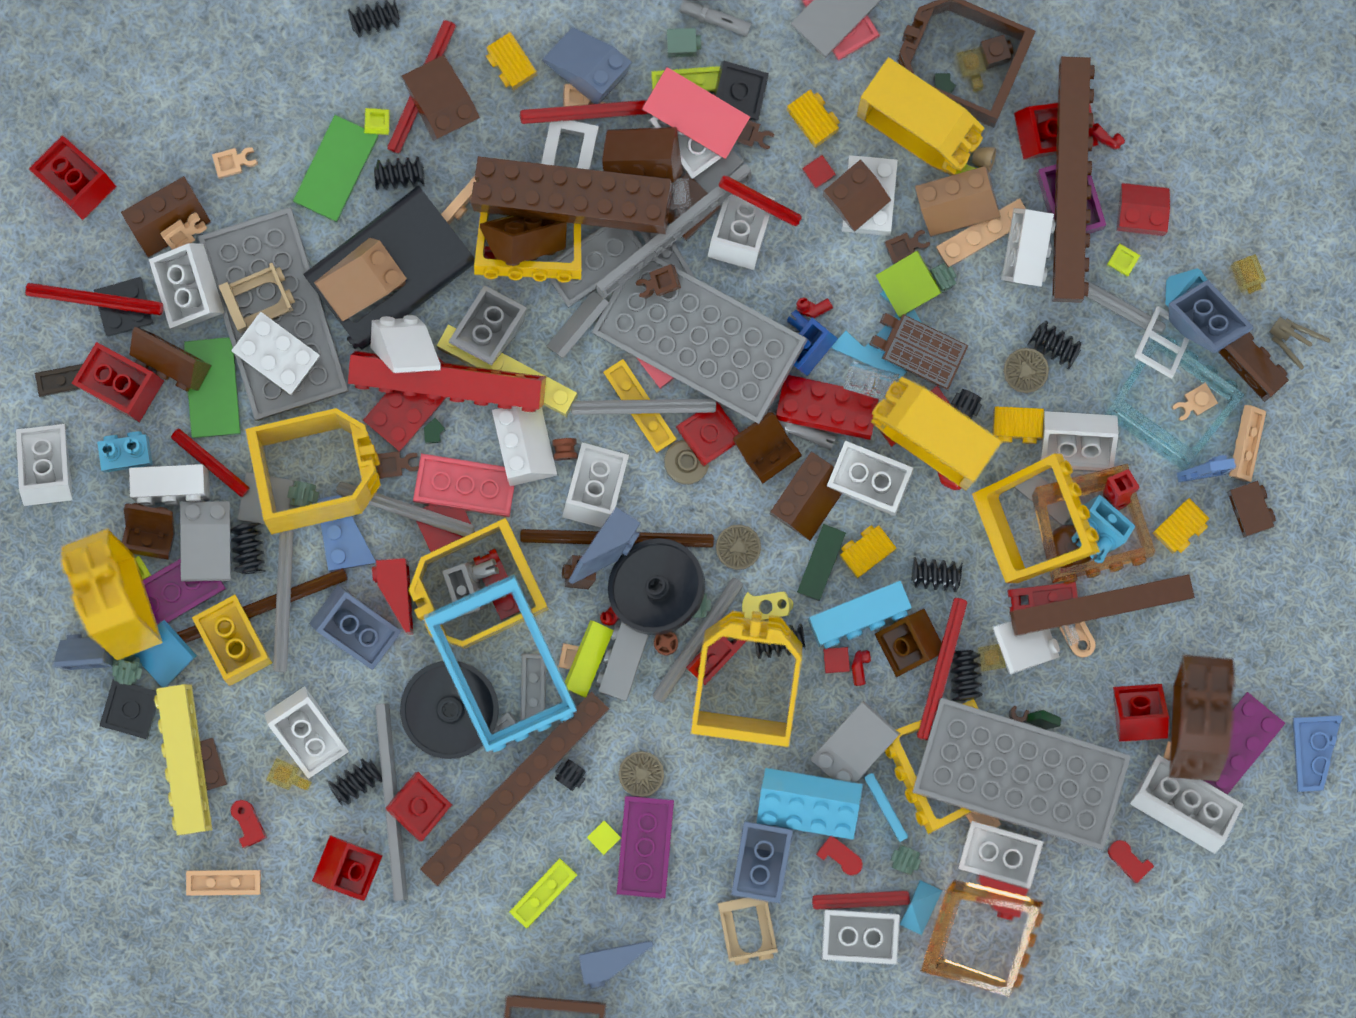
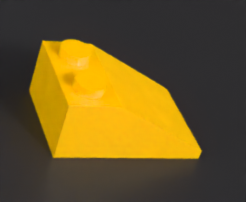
[192,595,273,686]

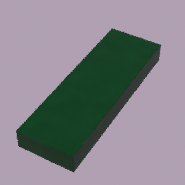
[797,524,846,601]

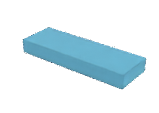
[863,773,908,842]

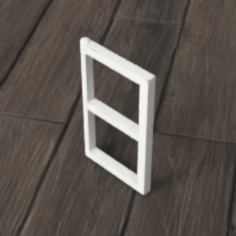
[1134,306,1189,379]

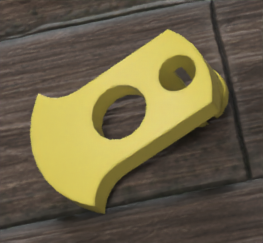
[742,591,794,620]

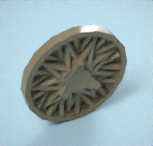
[1003,348,1049,393]
[664,440,709,485]
[716,524,761,570]
[618,751,664,797]

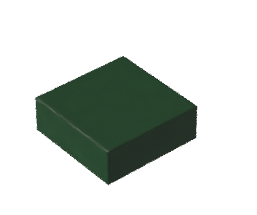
[1026,710,1062,730]

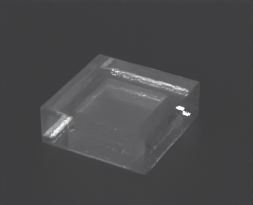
[1061,624,1080,646]

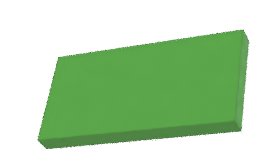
[293,115,379,222]
[184,337,241,438]

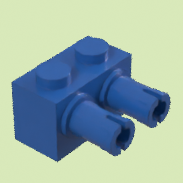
[787,310,838,376]

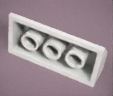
[1130,755,1244,854]

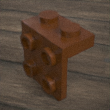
[733,412,802,484]
[122,503,175,560]

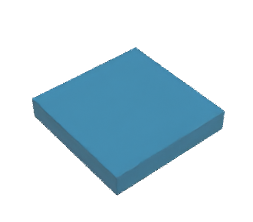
[133,620,197,688]

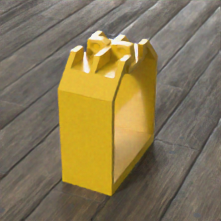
[856,57,984,176]
[871,377,1002,491]
[245,408,381,534]
[409,518,549,649]
[61,529,163,661]
[691,611,802,747]

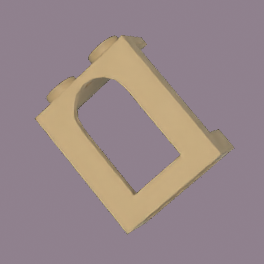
[219,263,295,333]
[718,898,778,966]

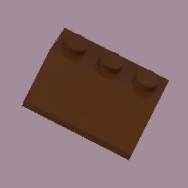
[602,127,683,182]
[121,176,211,258]
[480,216,567,266]
[129,327,212,392]
[1217,332,1289,402]
[770,451,842,541]

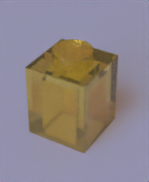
[1230,254,1267,294]

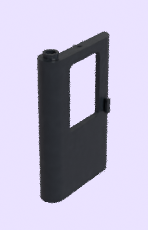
[303,185,475,350]

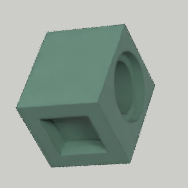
[667,28,701,58]

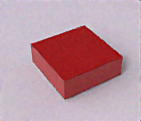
[802,155,836,189]
[823,647,850,674]

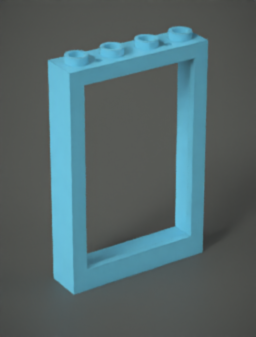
[424,574,577,752]

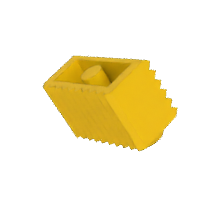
[485,32,538,91]
[787,89,840,148]
[992,406,1044,444]
[1152,498,1210,554]
[840,525,897,579]

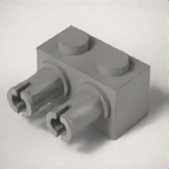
[442,559,507,617]

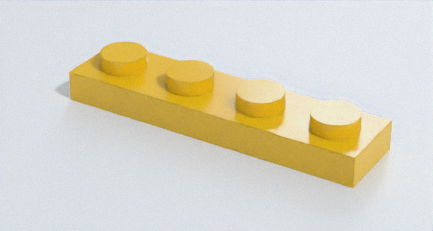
[603,359,677,454]

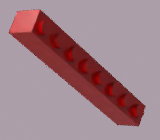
[348,351,546,412]

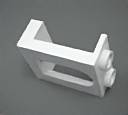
[541,120,599,170]

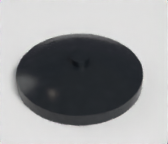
[608,538,705,635]
[400,661,499,759]

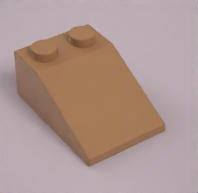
[314,238,407,321]

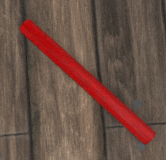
[387,20,456,154]
[520,100,648,124]
[25,283,164,315]
[917,598,967,741]

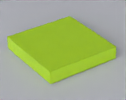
[875,251,942,318]

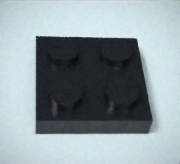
[714,61,769,121]
[94,277,154,337]
[99,679,157,740]

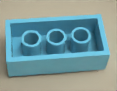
[808,580,912,649]
[756,768,863,840]

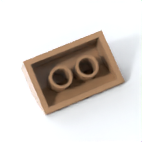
[915,166,1001,237]

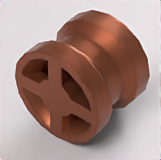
[552,438,578,461]
[654,632,678,656]

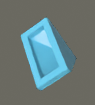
[1165,268,1208,308]
[899,880,942,935]

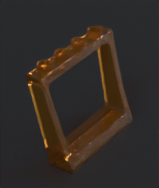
[1032,463,1155,584]
[921,880,1044,997]

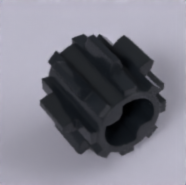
[951,389,982,419]
[555,759,586,791]

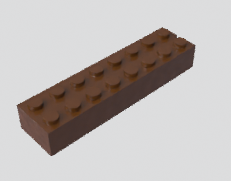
[470,156,673,234]

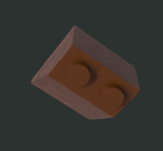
[822,159,891,232]
[875,609,942,677]

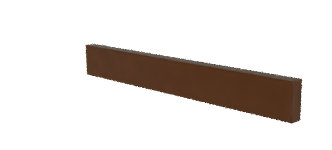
[1009,574,1195,636]

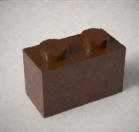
[1227,481,1276,538]

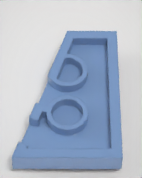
[1177,455,1236,482]
[317,495,376,571]
[1292,715,1343,792]

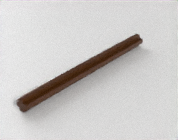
[520,529,714,548]
[176,568,348,643]

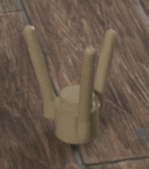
[1269,316,1331,370]

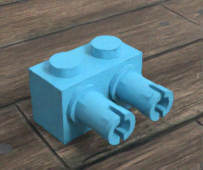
[97,431,153,473]
[1072,494,1135,563]

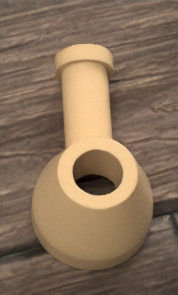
[972,147,996,174]

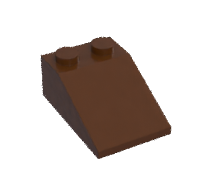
[401,55,480,141]

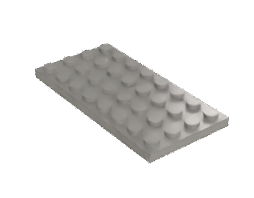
[198,207,349,421]
[592,248,808,424]
[912,698,1131,851]

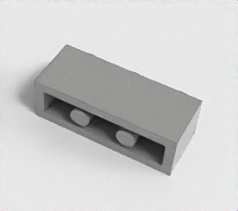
[596,622,649,702]

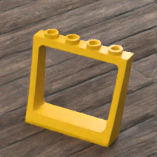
[474,212,582,283]
[972,453,1100,583]
[885,699,978,834]

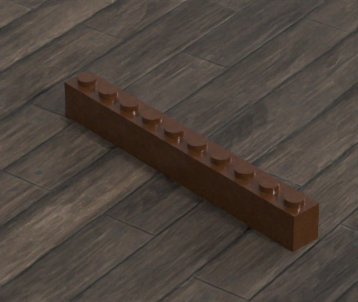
[1052,56,1095,303]
[420,692,610,886]

